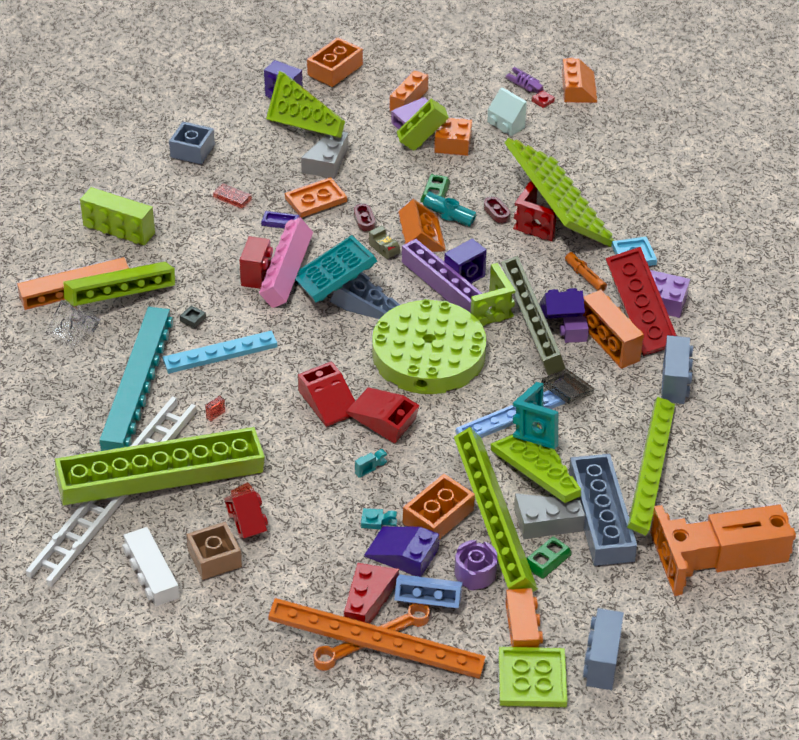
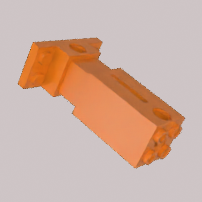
[650,504,796,596]

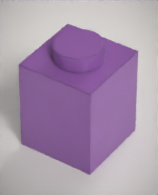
[560,316,588,343]

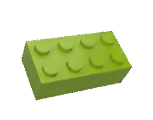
[80,187,155,246]

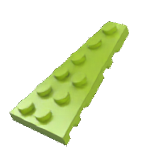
[266,71,345,138]
[490,425,581,503]

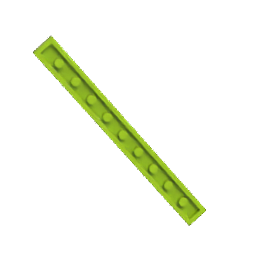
[627,397,675,536]

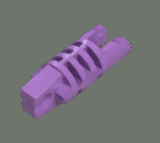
[505,66,544,93]

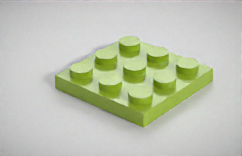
[498,647,567,707]

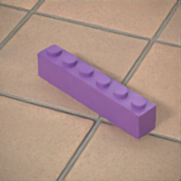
[402,239,483,313]

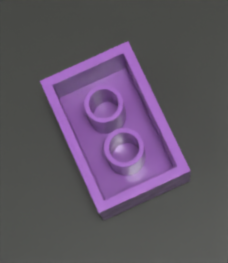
[650,270,690,318]

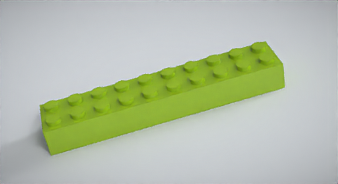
[55,427,265,506]

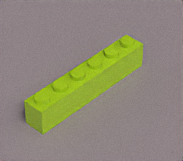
[63,261,175,306]

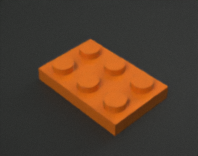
[285,177,347,218]

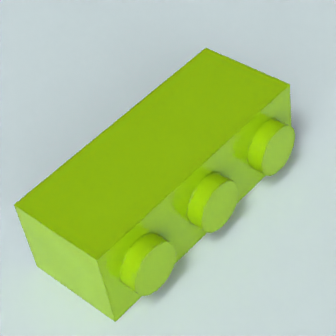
[397,98,449,151]

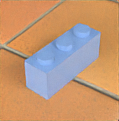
[395,574,463,608]

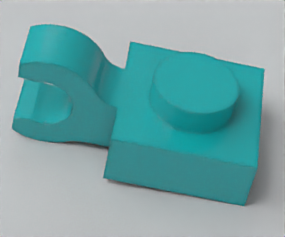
[361,508,397,530]

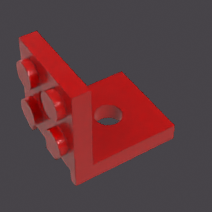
[513,181,557,242]

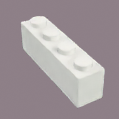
[122,527,179,607]

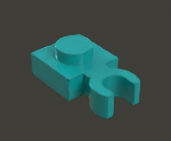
[355,449,387,478]

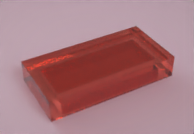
[213,183,252,208]

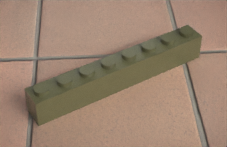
[501,256,566,376]

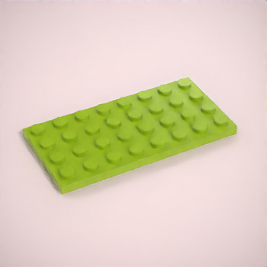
[504,138,615,247]

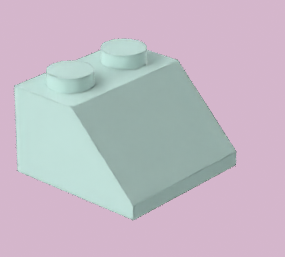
[487,87,527,136]

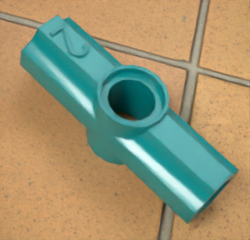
[423,192,477,227]

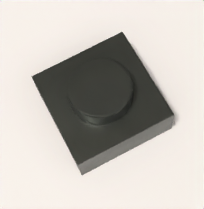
[180,306,206,328]

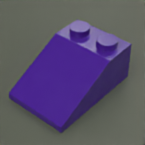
[364,526,439,577]

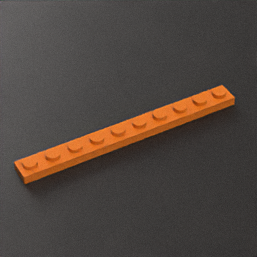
[268,598,486,679]

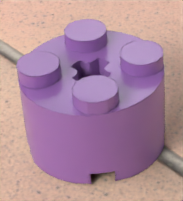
[454,540,497,590]

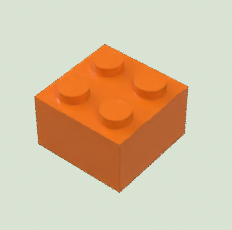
[434,118,472,156]

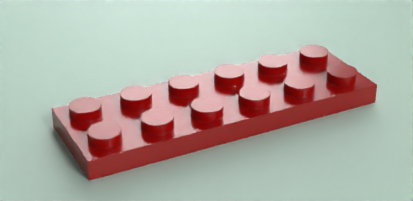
[606,247,677,356]

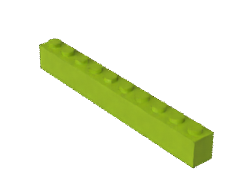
[454,427,538,592]

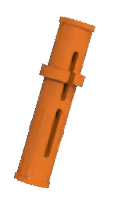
[565,252,607,291]

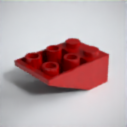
[298,361,355,427]
[346,387,420,444]

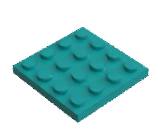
[295,235,378,303]

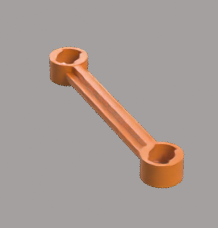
[313,603,430,671]

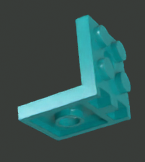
[513,382,559,450]

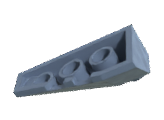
[330,272,400,319]

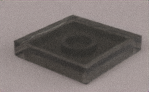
[541,369,595,404]

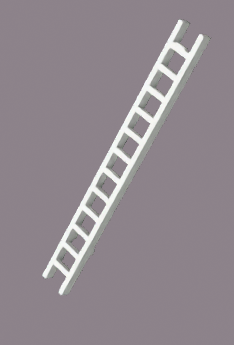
[26,396,196,587]

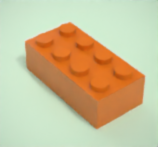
[583,290,644,369]

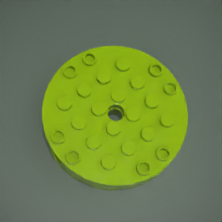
[372,299,486,394]

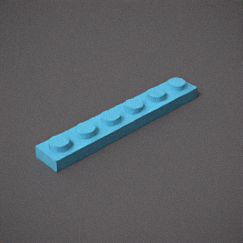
[163,330,277,374]

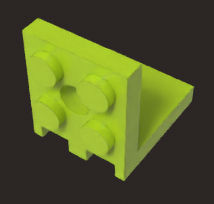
[471,263,516,326]

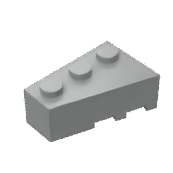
[301,132,348,179]
[514,493,585,539]

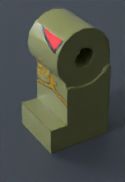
[369,226,401,259]

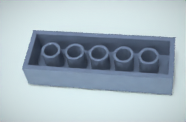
[569,454,637,566]

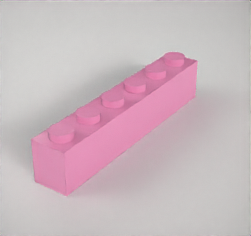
[259,217,313,308]

